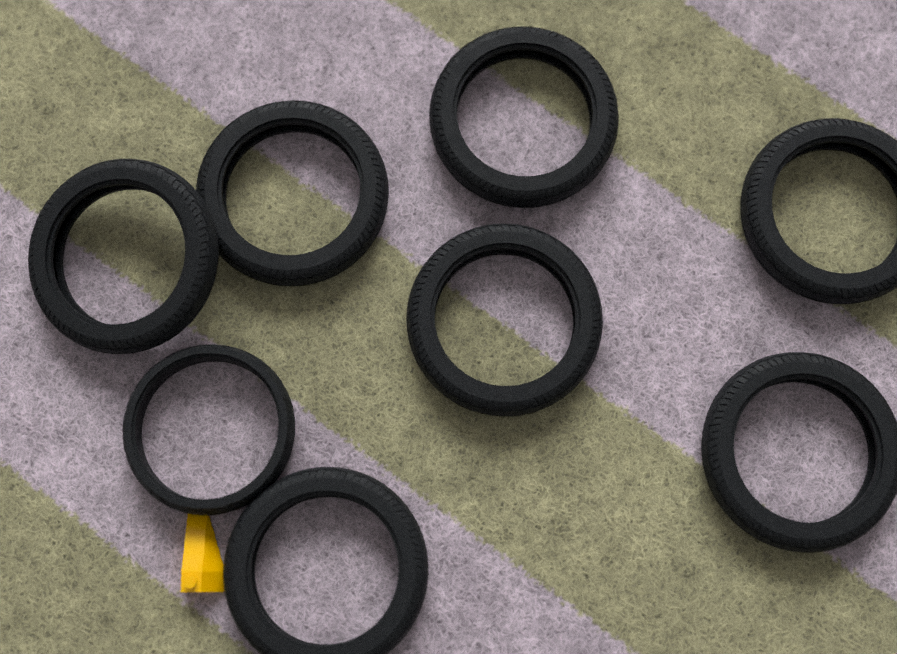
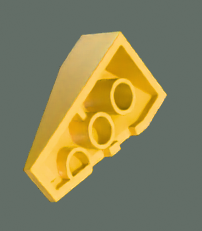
[181,514,225,592]

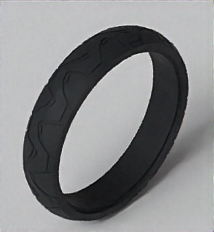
[123,344,295,516]

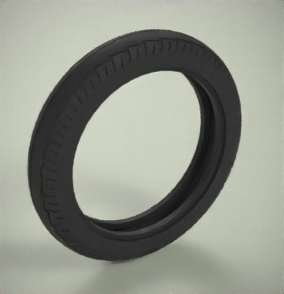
[429,26,619,208]
[196,100,389,286]
[740,118,897,304]
[28,159,219,354]
[406,224,603,417]
[701,352,897,553]
[223,467,428,654]

